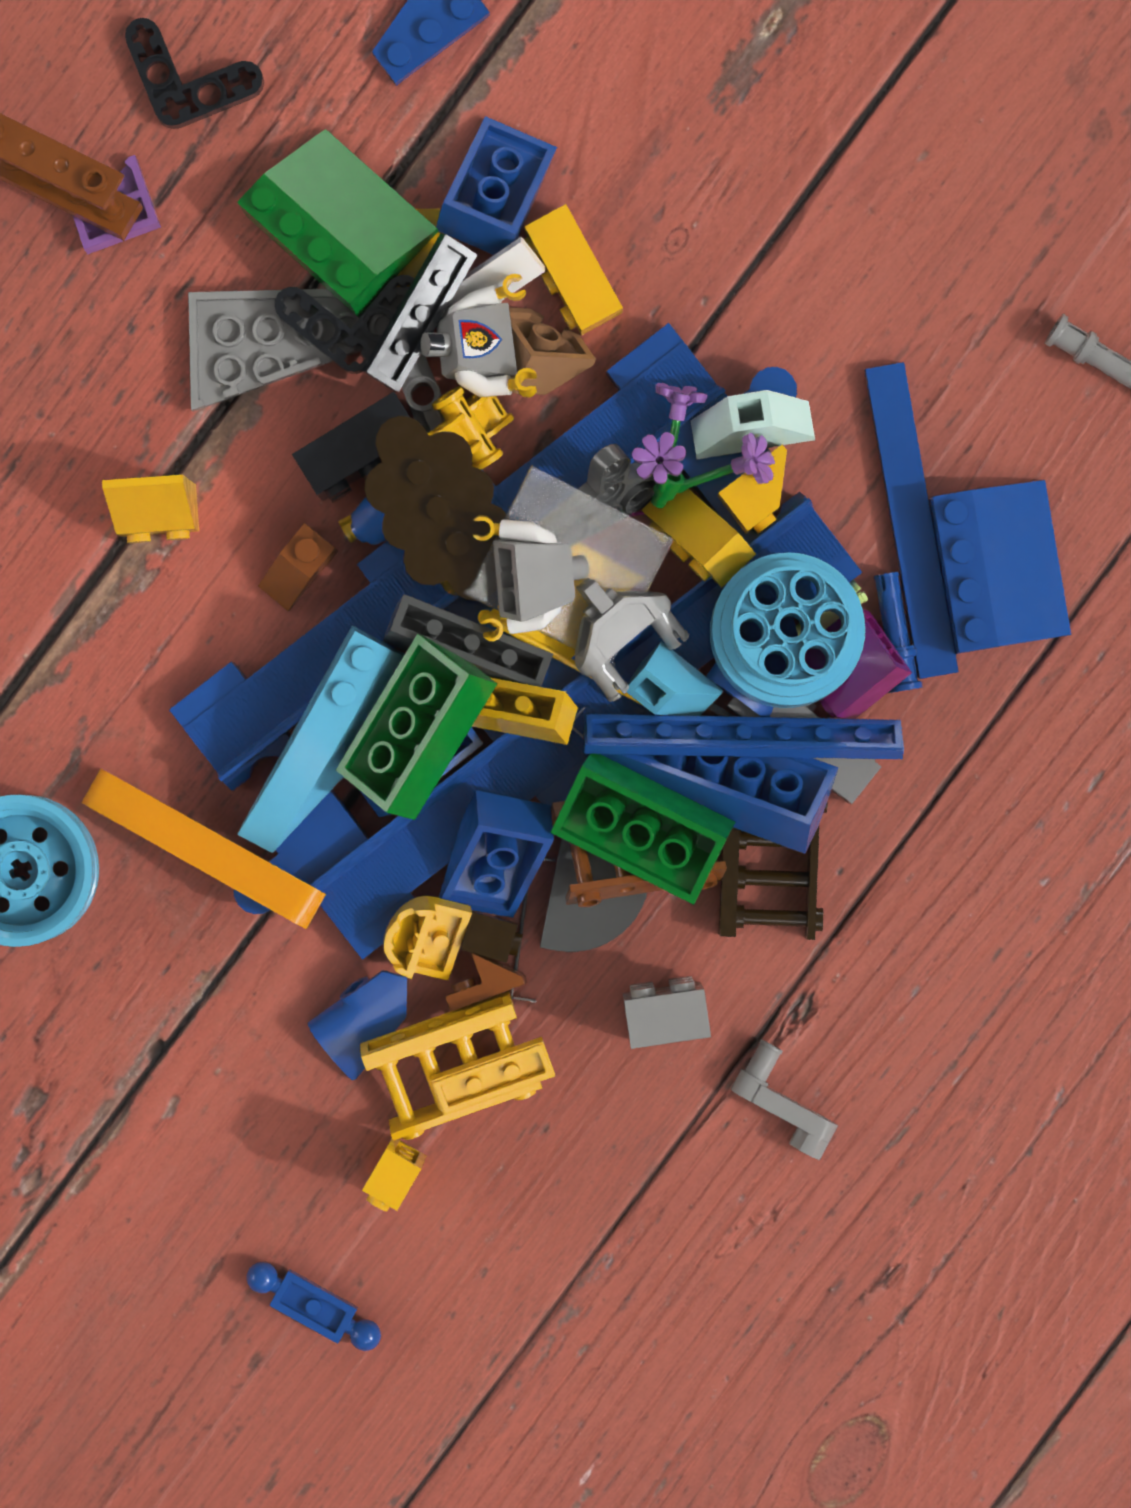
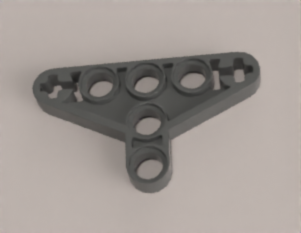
[536,444,686,546]

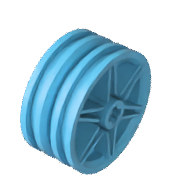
[0,795,99,947]

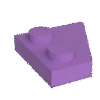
[73,155,161,254]

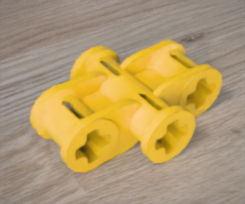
[427,386,514,470]

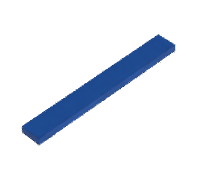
[864,362,959,679]
[583,714,904,759]

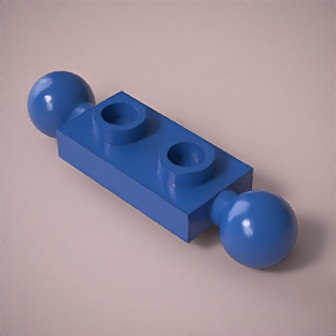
[246,1262,381,1351]

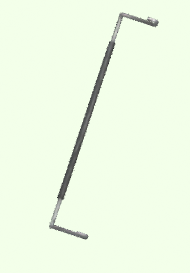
[511,858,556,1003]

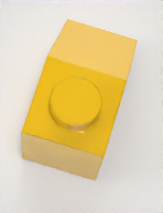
[717,444,787,534]

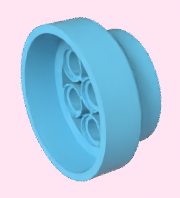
[710,552,865,708]

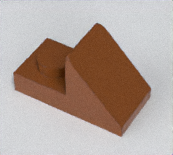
[445,953,527,1011]

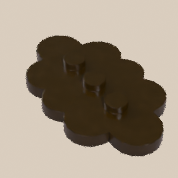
[364,416,509,601]

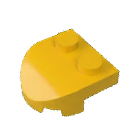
[383,896,472,980]

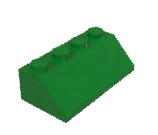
[336,634,497,820]
[550,754,736,905]

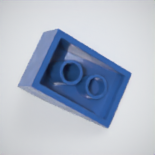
[436,116,557,255]
[439,790,554,918]

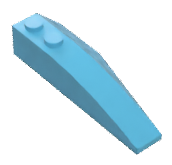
[237,625,405,853]

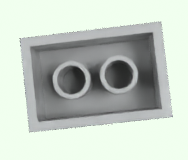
[623,976,711,1049]

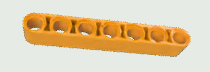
[81,768,326,929]

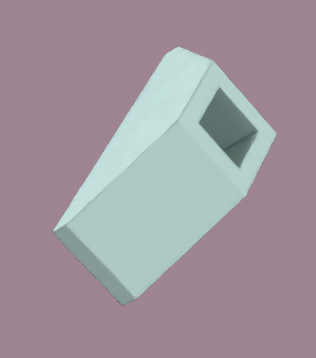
[691,390,815,459]

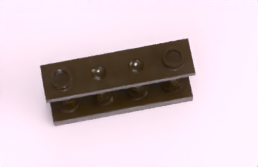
[719,801,828,940]

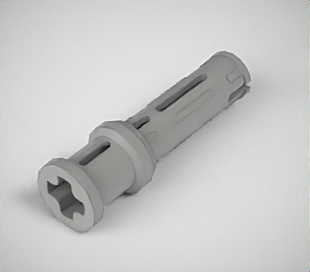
[1044,314,1131,389]

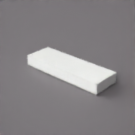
[441,237,545,320]

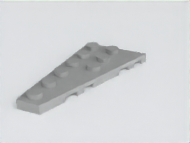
[188,287,409,412]

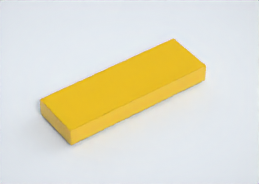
[430,1037,556,1116]

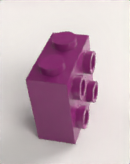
[805,609,912,719]

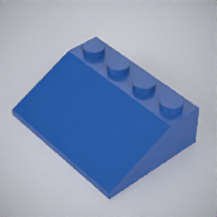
[929,480,1071,654]

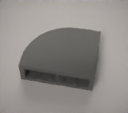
[540,839,647,952]

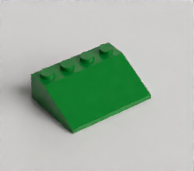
[237,129,439,317]

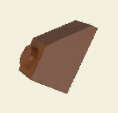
[258,523,338,611]

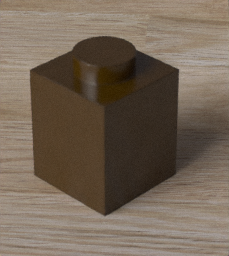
[461,910,523,963]

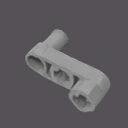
[730,1039,838,1160]

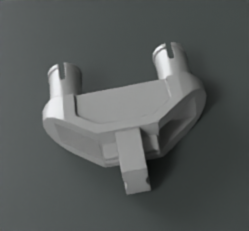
[575,577,689,702]

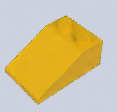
[102,475,199,543]

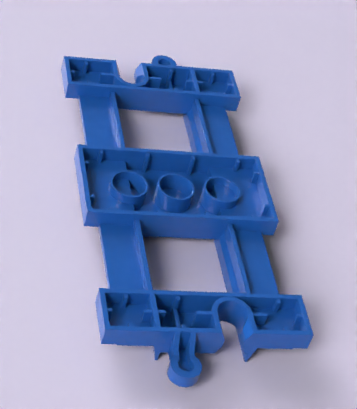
[169,323,862,960]

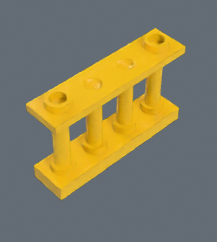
[360,991,542,1141]

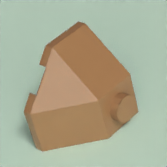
[509,307,596,395]

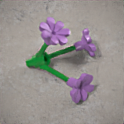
[632,383,775,508]

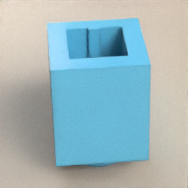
[627,641,723,716]

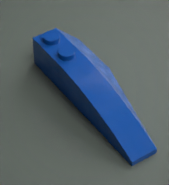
[601,754,838,854]

